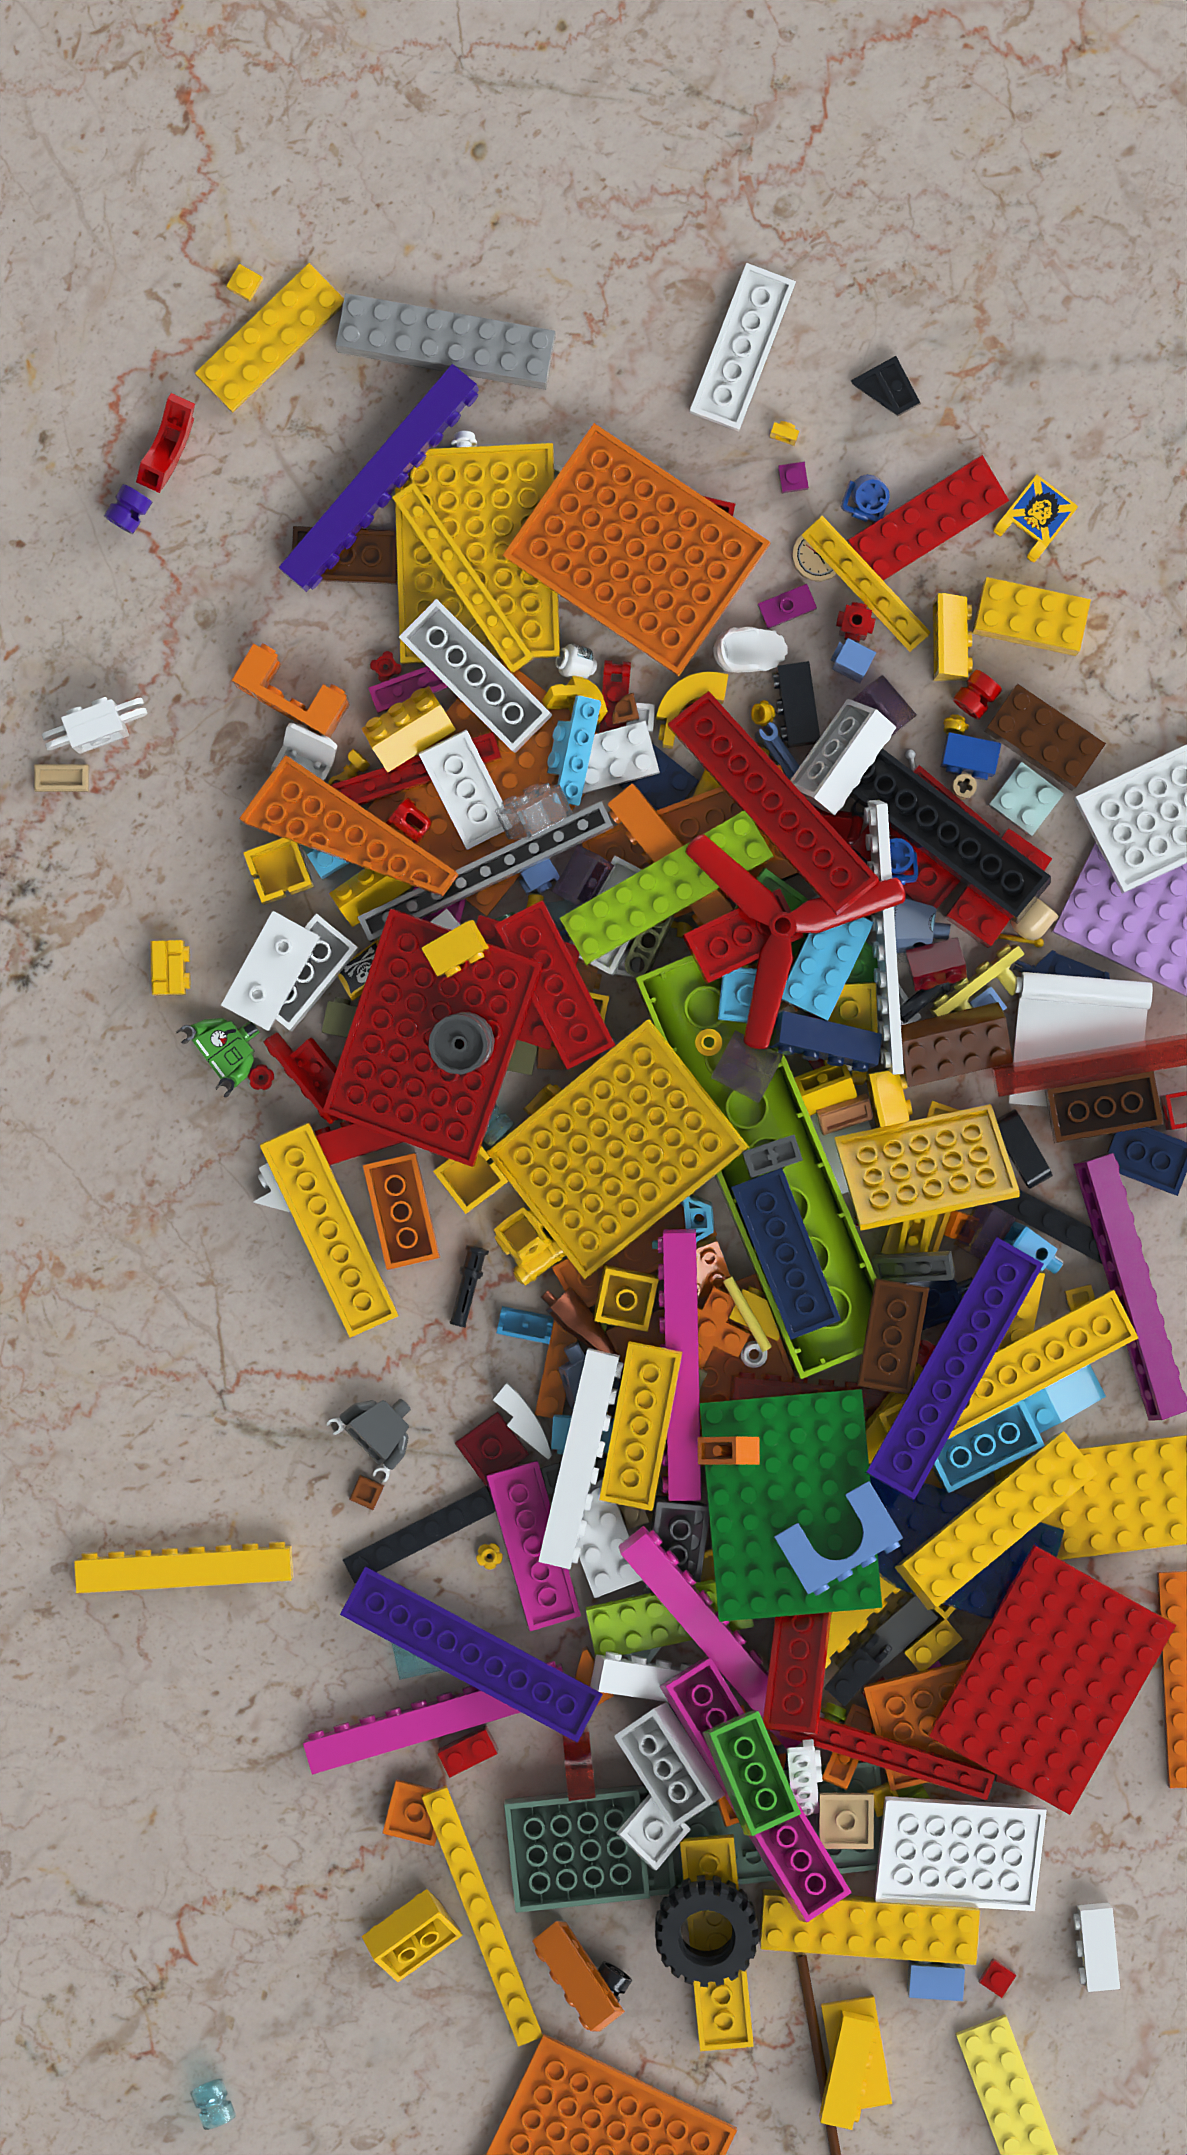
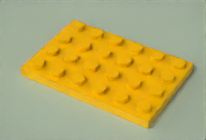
[834,1104,1020,1231]

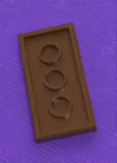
[292,526,398,585]
[857,1278,929,1395]

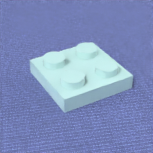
[989,762,1064,837]

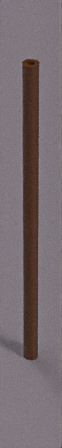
[796,1955,841,2155]

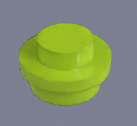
[820,1702,847,1723]

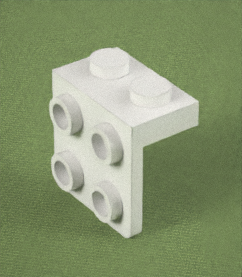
[271,723,337,781]

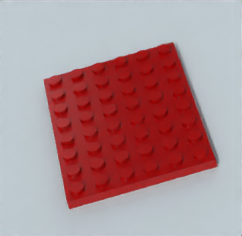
[322,909,543,1167]
[927,1545,1176,1815]

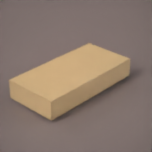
[34,764,89,792]

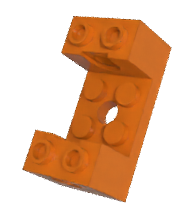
[232,643,350,738]

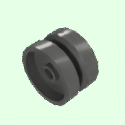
[429,1012,495,1075]

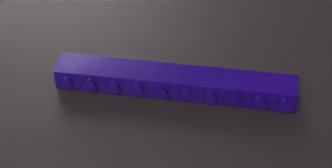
[278,364,479,593]

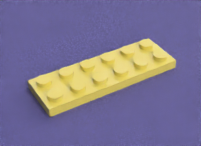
[955,2015,1058,2155]

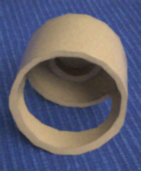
[1010,899,1059,940]

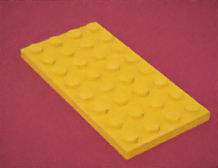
[993,1435,1187,1567]

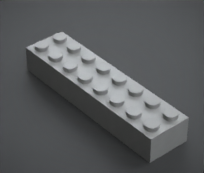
[336,293,556,390]

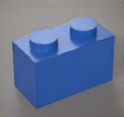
[940,732,1001,780]

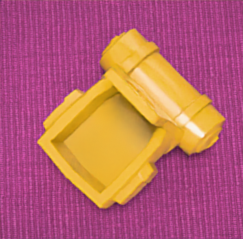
[494,1207,566,1286]

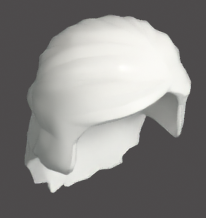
[713,627,788,673]

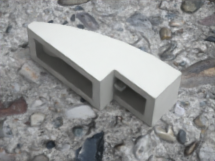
[493,1382,552,1459]

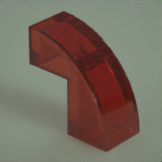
[563,1732,596,1801]

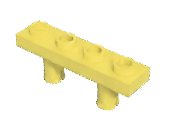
[929,944,1024,1017]

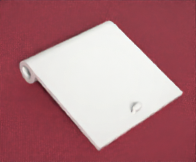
[1008,972,1153,1107]

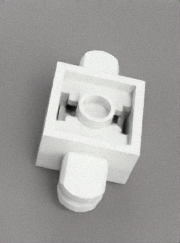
[42,697,148,754]

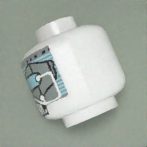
[555,644,597,679]

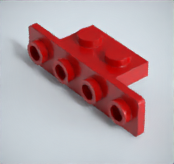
[263,1032,339,1124]

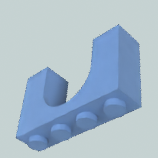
[774,1481,903,1596]

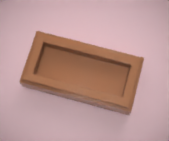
[816,1093,873,1135]

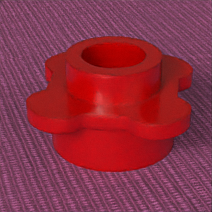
[370,651,402,682]

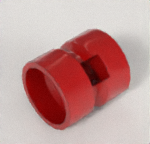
[952,669,1003,720]

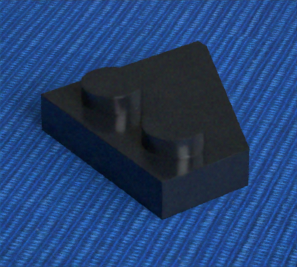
[851,356,921,417]

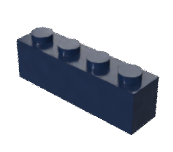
[769,1011,882,1072]

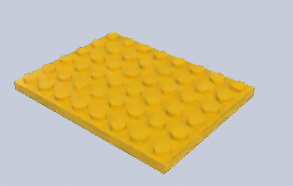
[395,443,560,664]
[487,1019,749,1279]

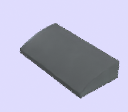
[642,1495,709,1595]

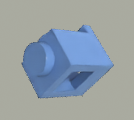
[519,859,562,895]

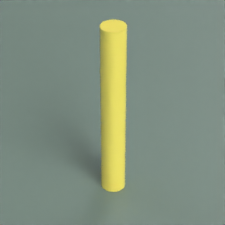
[723,1276,772,1352]

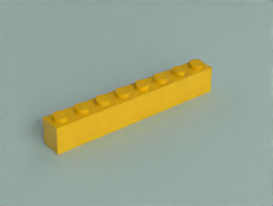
[74,1541,293,1593]

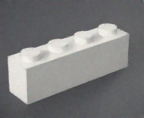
[590,1652,692,1702]

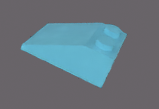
[1023,1364,1106,1433]

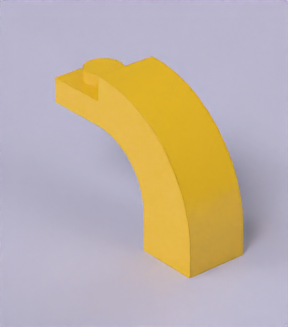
[656,672,728,749]

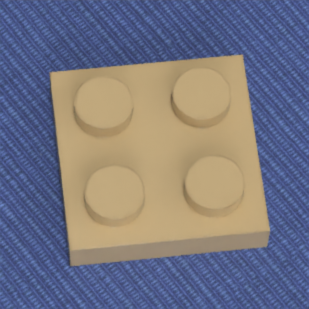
[819,1792,874,1849]

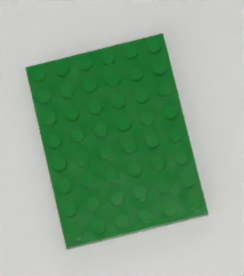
[699,1389,882,1622]

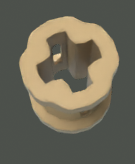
[950,774,977,801]

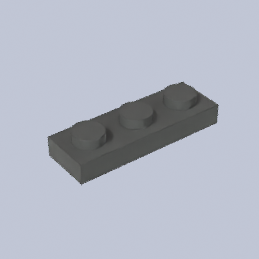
[871,1251,956,1283]

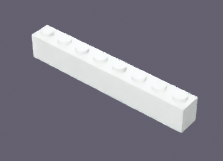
[538,1348,624,1569]

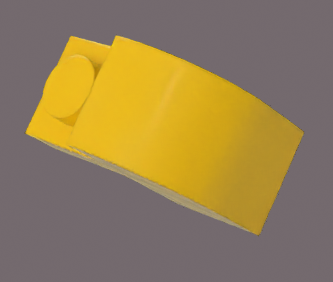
[542,676,608,725]

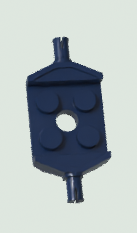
[1013,950,1110,979]

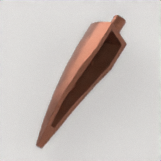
[541,1287,624,1378]

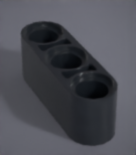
[996,1109,1053,1189]

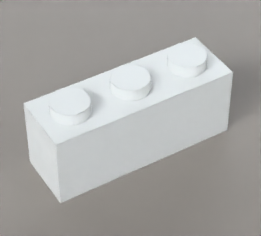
[1073,1902,1120,1992]

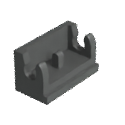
[742,1135,803,1178]

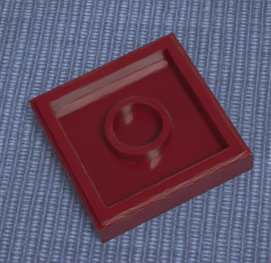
[455,1411,529,1486]

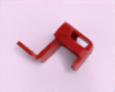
[386,798,431,845]

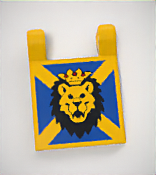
[993,474,1079,563]

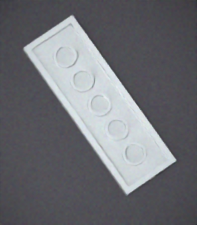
[689,263,796,432]

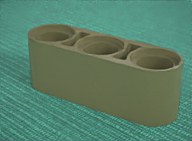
[624,915,674,977]

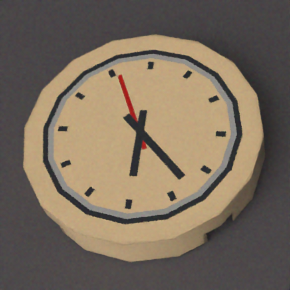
[792,536,837,582]

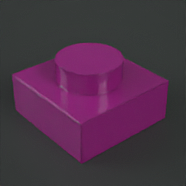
[778,461,809,493]

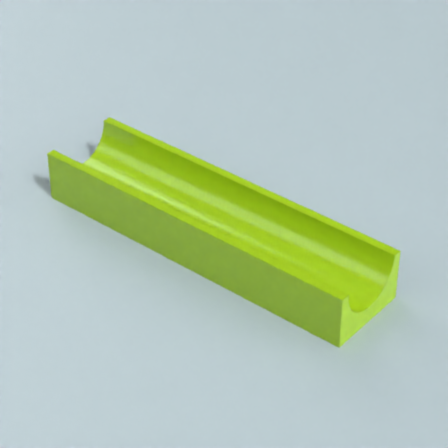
[635,955,877,1379]

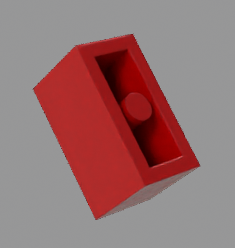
[437,1725,498,1778]

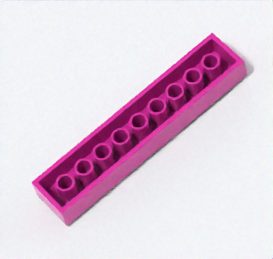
[659,1657,852,1923]

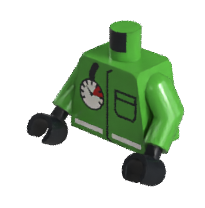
[176,1018,260,1097]

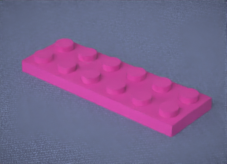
[485,1460,581,1631]

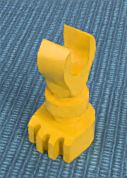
[328,749,371,785]

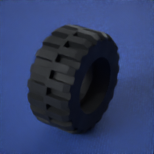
[655,1875,759,1987]

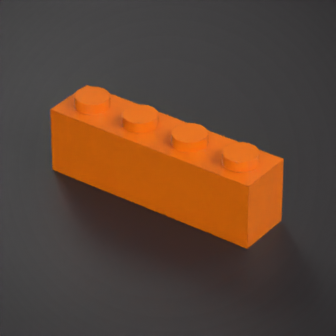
[532,1921,625,2031]

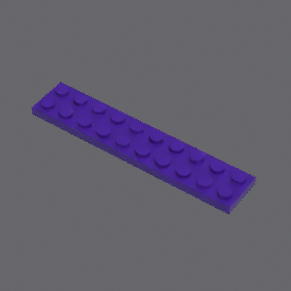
[866,1237,1044,1500]
[340,1567,603,1743]

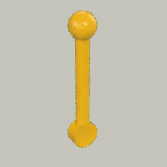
[996,933,1044,948]

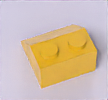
[866,1071,913,1128]

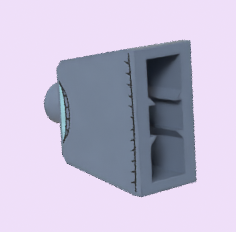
[894,898,951,953]

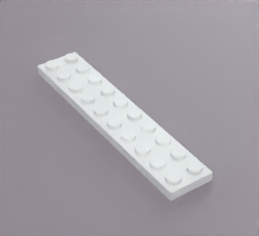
[864,800,904,1075]

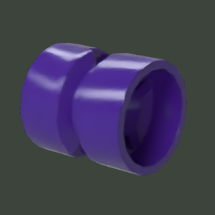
[104,484,153,534]

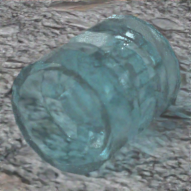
[483,1104,515,1147]
[190,2079,236,2130]

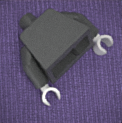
[327,1399,411,1482]

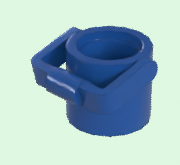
[841,474,890,522]
[890,838,918,885]

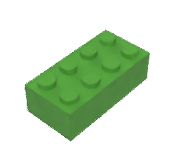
[702,1711,801,1836]

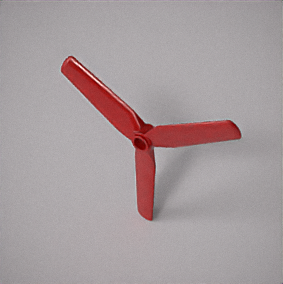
[686,834,905,1049]

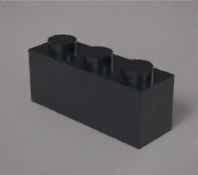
[772,661,820,748]

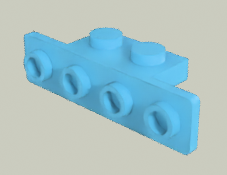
[547,695,601,806]

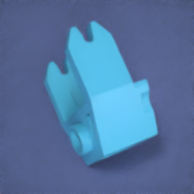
[652,1194,714,1249]

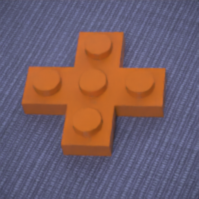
[698,1285,750,1369]

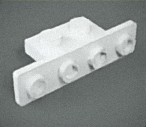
[787,1739,822,1816]

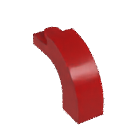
[136,393,195,493]

